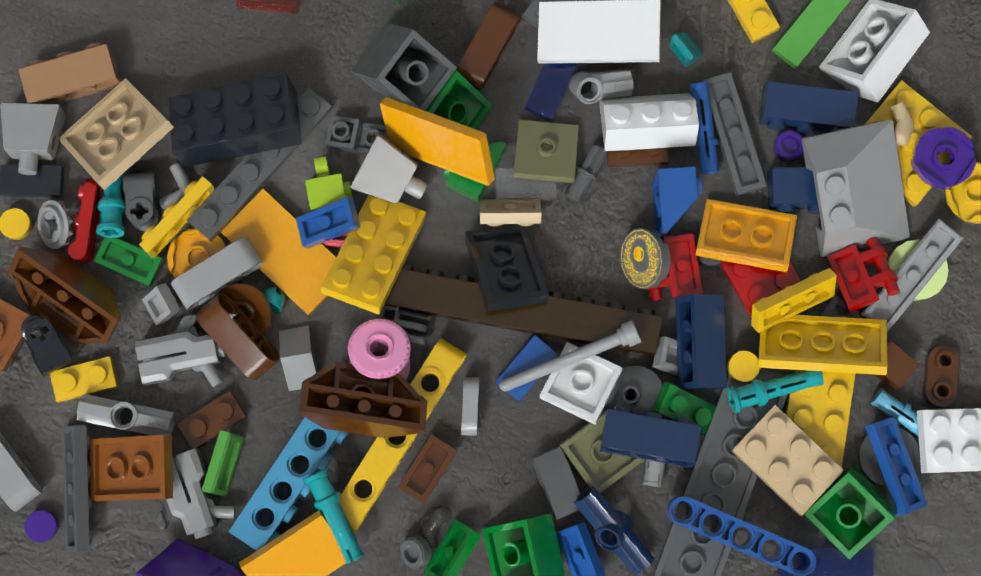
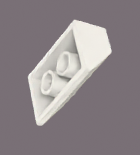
[819,0,930,102]
[599,93,699,151]

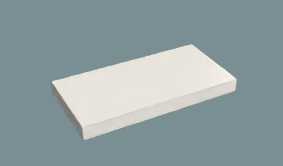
[537,0,661,63]

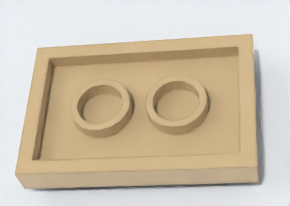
[731,405,844,516]

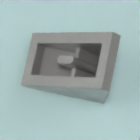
[279,325,317,391]

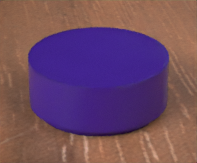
[773,130,803,162]
[25,510,59,542]

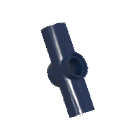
[573,486,655,575]

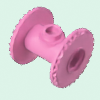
[348,319,411,380]

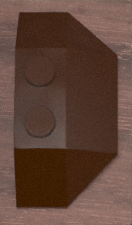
[7,247,121,343]
[299,361,428,438]

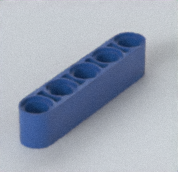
[666,496,816,576]

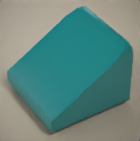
[669,32,703,68]

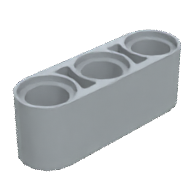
[171,237,263,310]
[0,432,42,512]

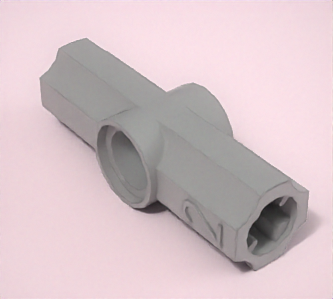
[77,394,176,435]

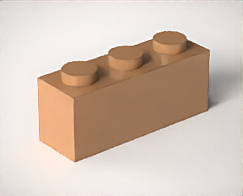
[18,43,121,104]

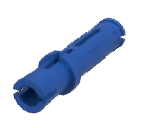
[689,82,720,175]

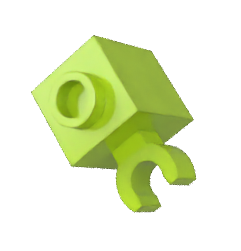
[305,156,353,211]

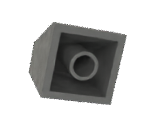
[351,23,457,111]

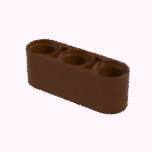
[456,2,522,91]
[197,293,280,380]

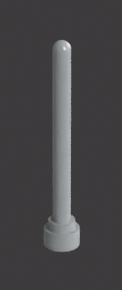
[499,319,642,392]

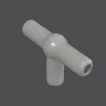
[159,162,190,210]

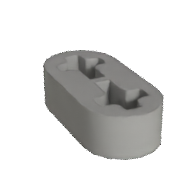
[461,376,479,436]

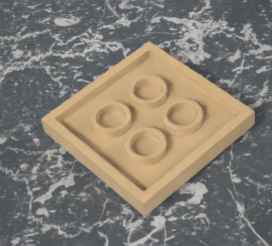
[58,78,174,190]

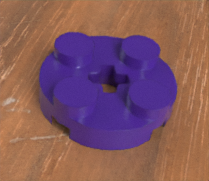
[911,127,976,190]

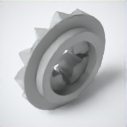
[38,200,74,249]

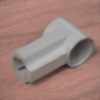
[569,68,634,104]

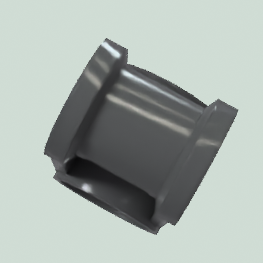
[123,171,159,232]

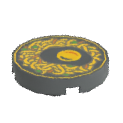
[620,228,671,289]

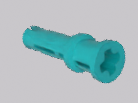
[96,173,126,238]
[726,370,824,414]
[302,467,365,564]

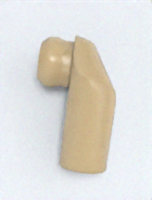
[890,102,914,147]

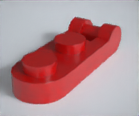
[68,178,103,264]

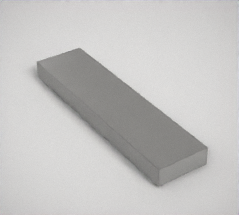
[861,219,963,332]

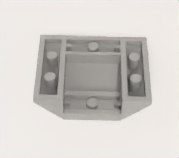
[801,119,910,257]

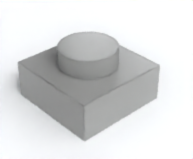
[142,283,180,326]
[652,336,678,376]

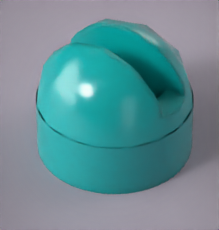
[263,287,285,313]

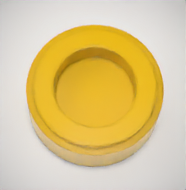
[0,208,32,240]
[727,351,760,383]

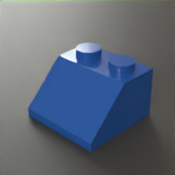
[652,167,702,239]

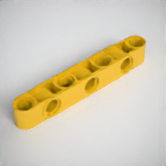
[339,338,467,534]

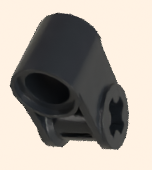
[21,315,72,377]

